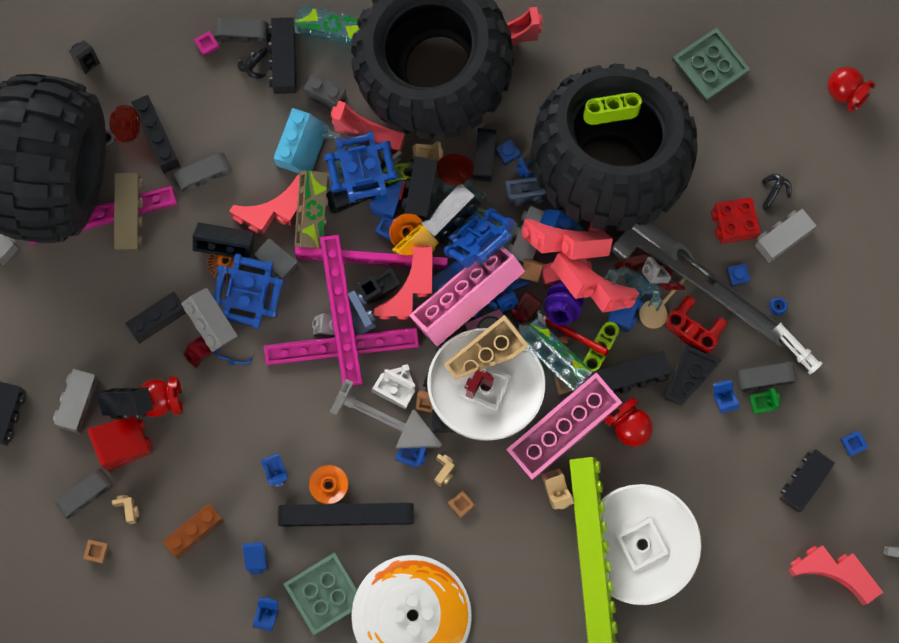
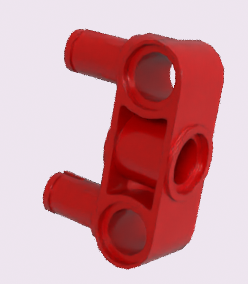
[665,295,728,354]

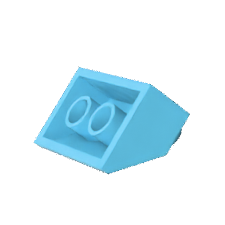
[273,108,329,174]

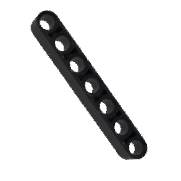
[278,503,414,527]

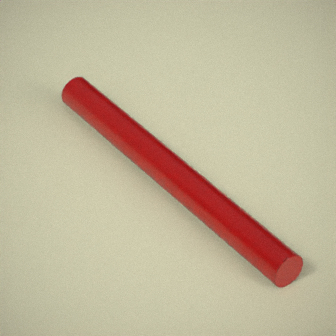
[545,315,609,356]

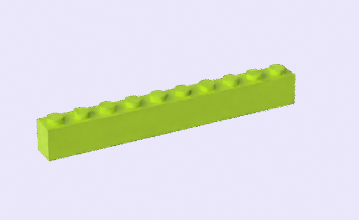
[570,457,619,643]

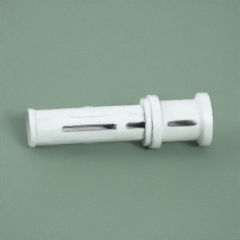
[773,323,823,375]

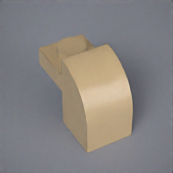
[541,468,574,510]

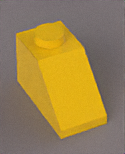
[392,224,439,255]

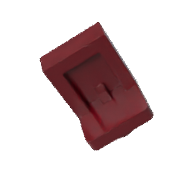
[511,291,543,323]
[183,336,215,368]
[464,370,495,400]

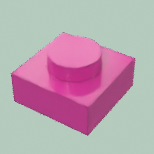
[194,31,219,57]

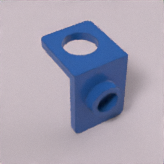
[516,157,536,179]

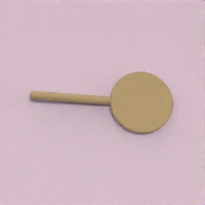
[639,277,686,329]

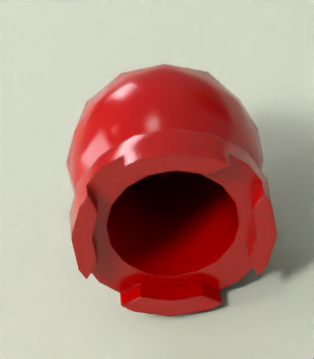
[827,67,877,114]
[141,376,183,417]
[604,397,653,447]

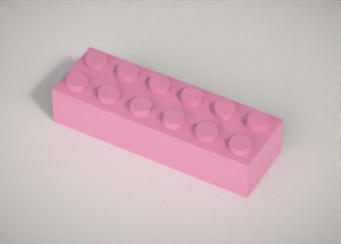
[409,246,525,347]
[506,373,623,480]

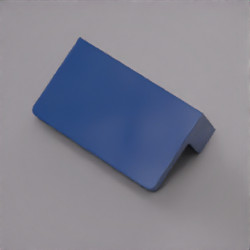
[432,261,465,293]

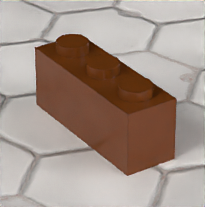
[162,503,224,559]

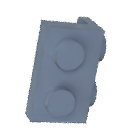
[505,177,547,206]
[348,291,377,334]

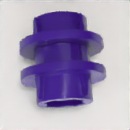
[543,281,585,325]

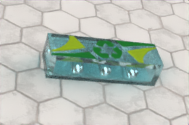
[294,5,359,46]
[521,318,593,391]

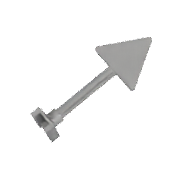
[329,379,442,448]

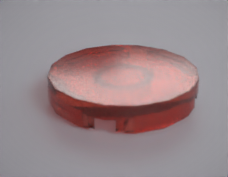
[109,105,140,142]
[436,154,474,185]
[614,254,651,274]

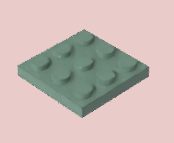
[672,27,750,102]
[283,552,357,636]

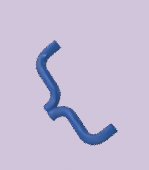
[216,348,252,366]

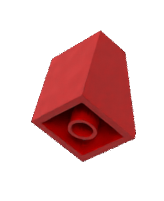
[87,416,153,472]

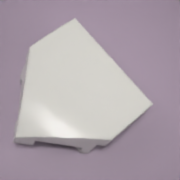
[372,364,415,410]

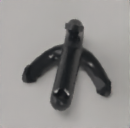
[237,47,268,79]
[762,174,792,210]

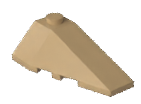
[443,315,529,380]

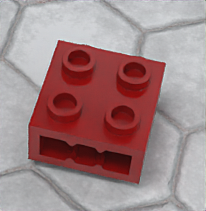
[711,197,761,244]

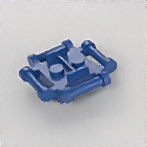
[324,131,399,203]
[444,208,515,268]
[213,254,285,329]

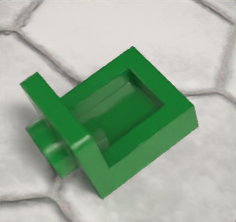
[749,388,781,415]

